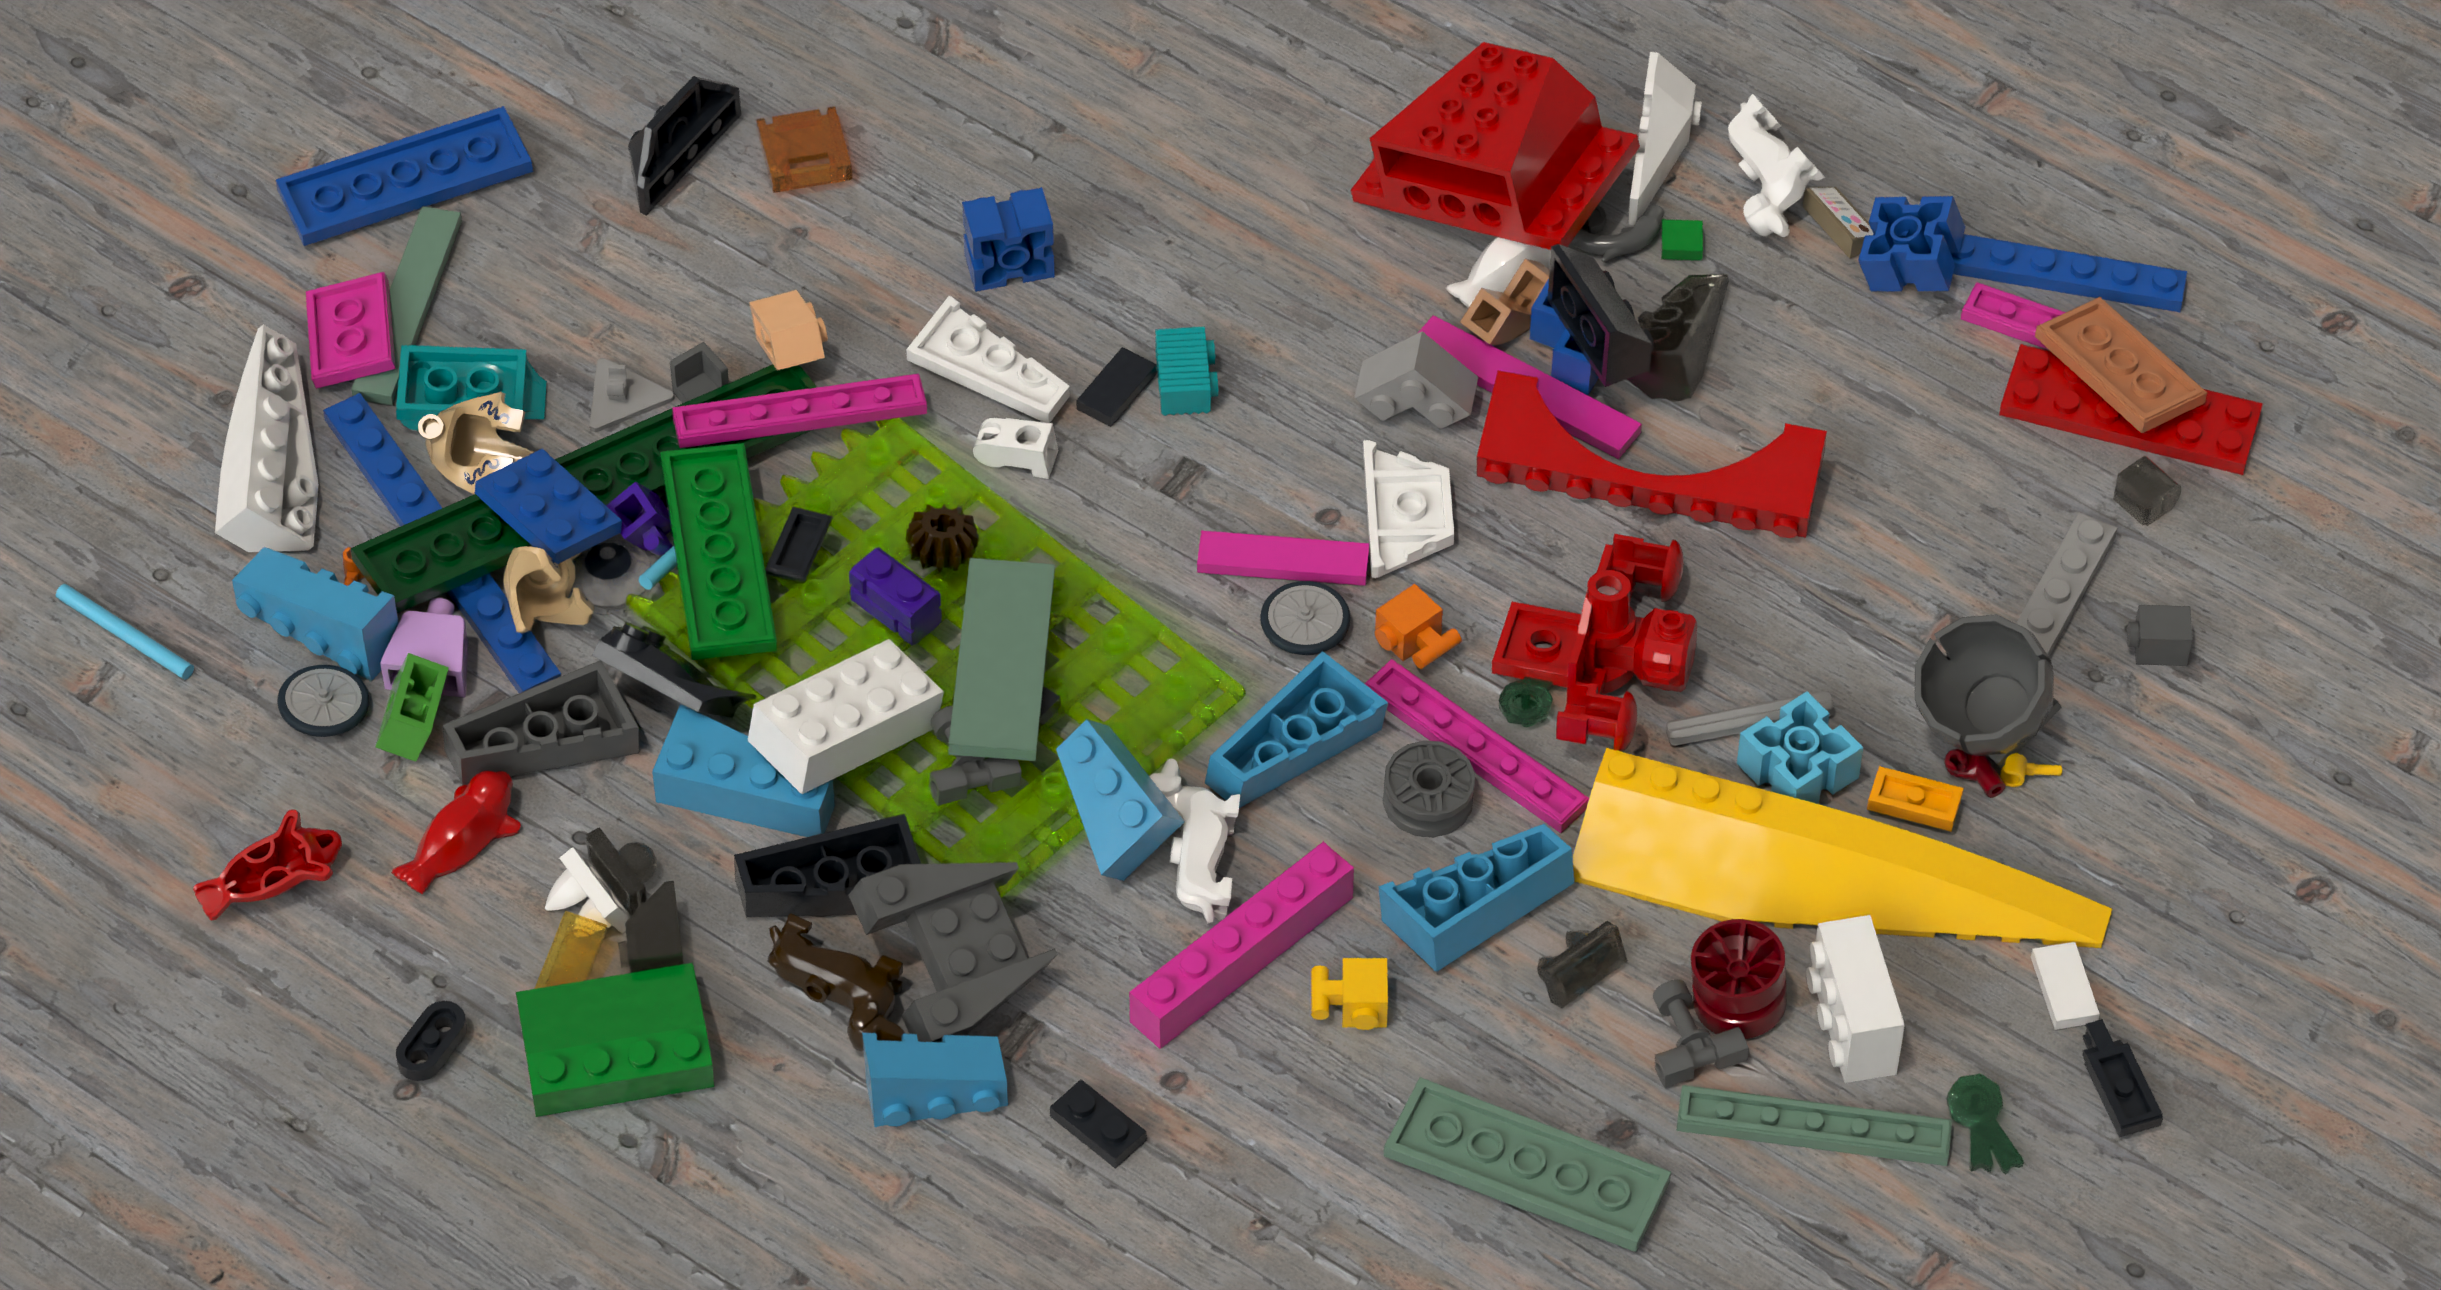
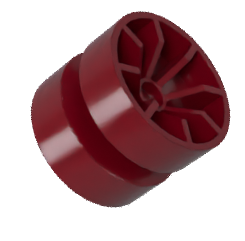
[1691,919,1787,1039]

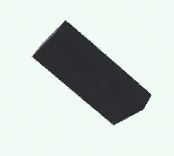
[1076,347,1157,427]

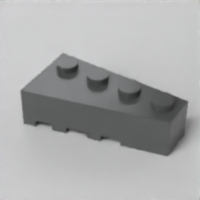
[443,660,639,785]

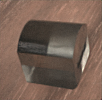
[2113,456,2181,526]

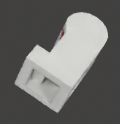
[973,418,1059,479]

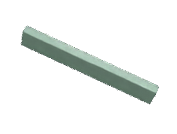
[351,206,462,406]
[1676,1085,1952,1166]

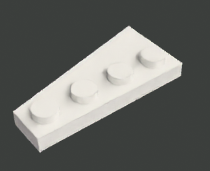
[906,295,1070,423]

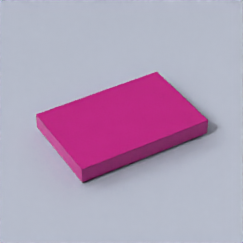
[306,272,396,389]

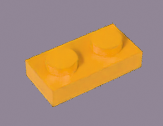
[1867,766,1964,832]

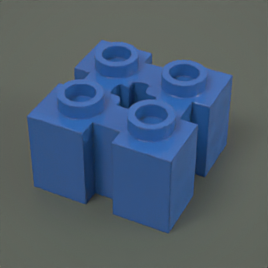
[962,188,1055,292]
[1858,196,1965,292]

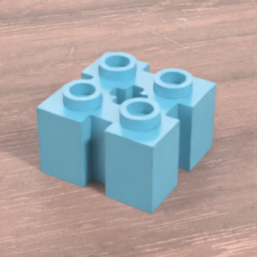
[1737,691,1863,804]

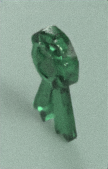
[1499,676,1555,728]
[1946,1073,2024,1174]

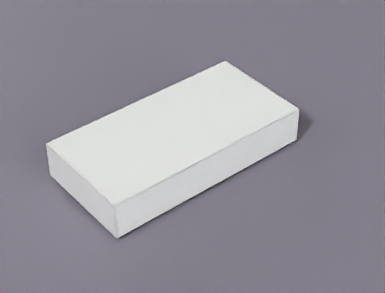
[2031,942,2100,1030]

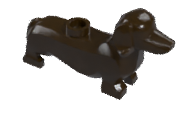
[768,913,905,1051]

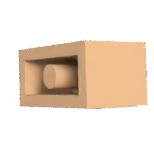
[749,290,828,370]

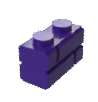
[849,547,942,646]

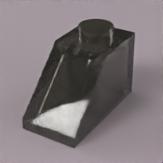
[618,881,684,973]

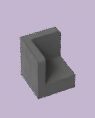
[670,342,729,403]

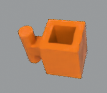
[1375,584,1462,669]

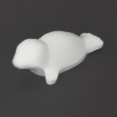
[1446,237,1551,308]

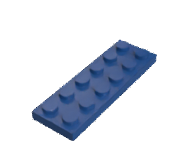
[275,106,533,246]

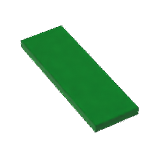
[660,443,777,660]

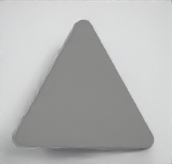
[590,358,674,432]

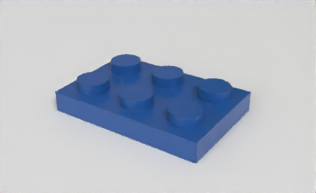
[475,449,622,564]

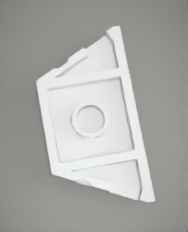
[1363,440,1454,578]

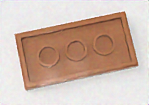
[2035,297,2207,433]

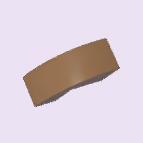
[1460,259,1550,345]

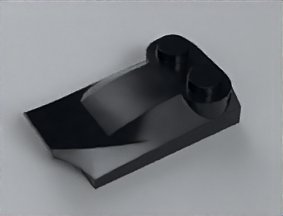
[592,622,756,718]

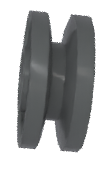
[1383,740,1475,838]

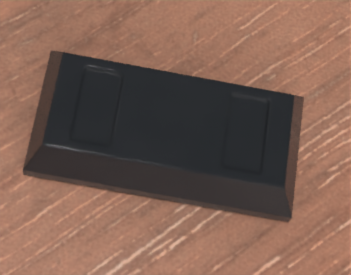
[765,507,833,584]

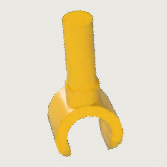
[2000,753,2062,787]

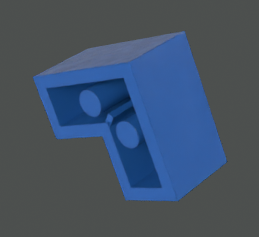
[1530,279,1599,395]

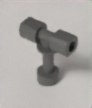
[929,706,1022,805]
[1653,979,1749,1088]

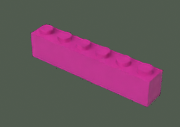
[1129,842,1354,1049]

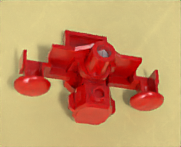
[1492,534,1697,752]

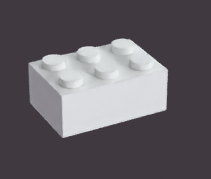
[1806,915,1905,1083]

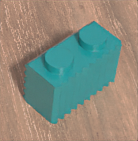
[1155,326,1218,416]

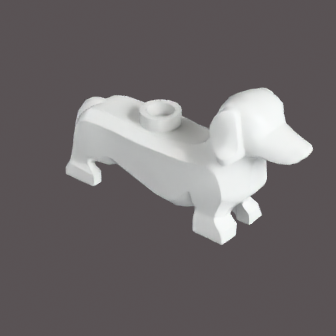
[1728,94,1825,238]
[1150,759,1240,924]

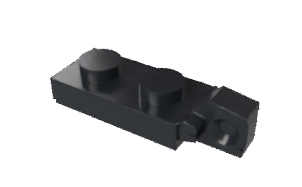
[2082,1019,2163,1138]

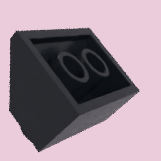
[1547,244,1654,387]

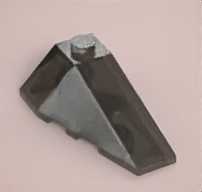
[1626,274,1729,402]

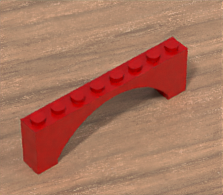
[1477,370,1827,538]

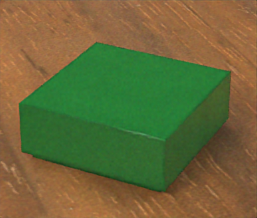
[1661,219,1703,261]

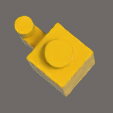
[1311,958,1388,1030]

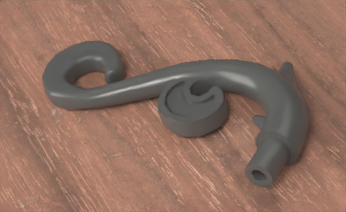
[1570,205,1665,262]

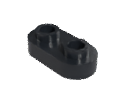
[396,1001,467,1081]

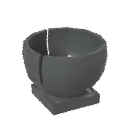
[1915,614,2062,769]

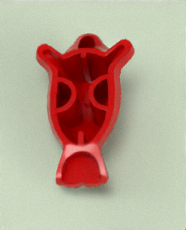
[391,771,521,894]
[193,809,342,921]

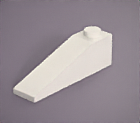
[1628,52,1702,226]

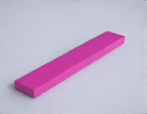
[1418,315,1642,459]
[672,373,927,448]
[1365,659,1589,833]

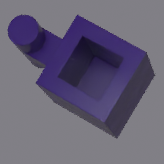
[606,482,674,557]

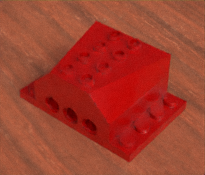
[1351,42,1640,250]

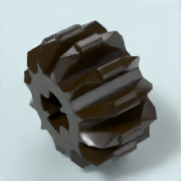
[906,502,979,574]

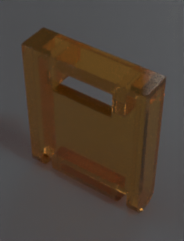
[756,106,853,193]

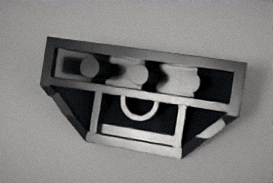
[628,76,741,216]

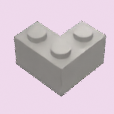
[1354,331,1478,429]

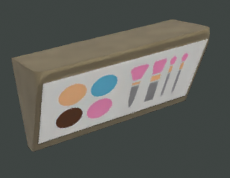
[1803,187,1874,259]

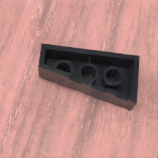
[734,814,921,917]

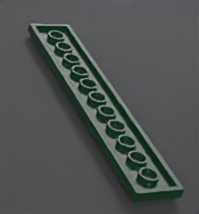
[351,364,817,614]

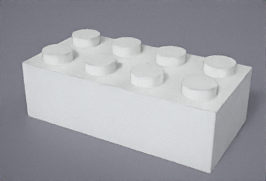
[748,639,944,794]

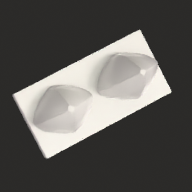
[545,847,635,936]

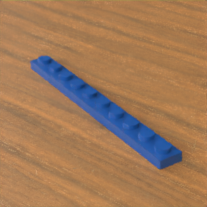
[323,393,561,693]

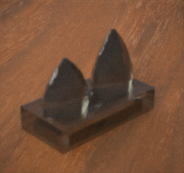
[1537,921,1628,1008]

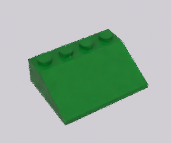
[516,963,715,1117]

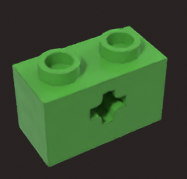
[375,653,449,762]

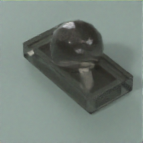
[586,827,657,919]

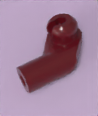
[1944,749,2006,798]

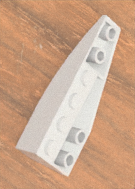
[215,324,319,552]

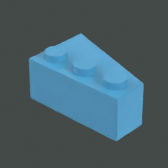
[1056,719,1185,881]
[862,1033,1008,1127]

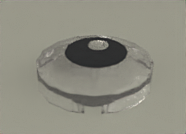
[571,540,652,615]

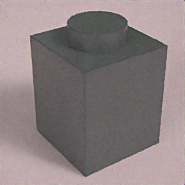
[2127,605,2193,666]

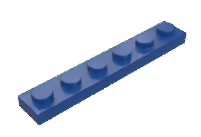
[1951,234,2187,312]

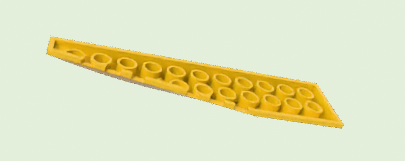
[1573,748,2112,948]

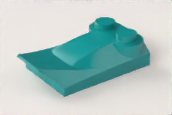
[396,345,547,431]

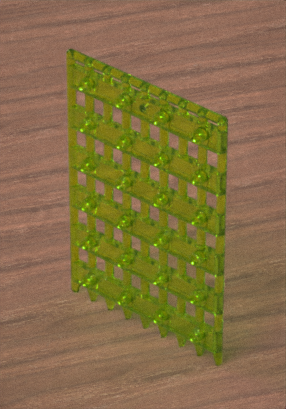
[625,418,1246,898]

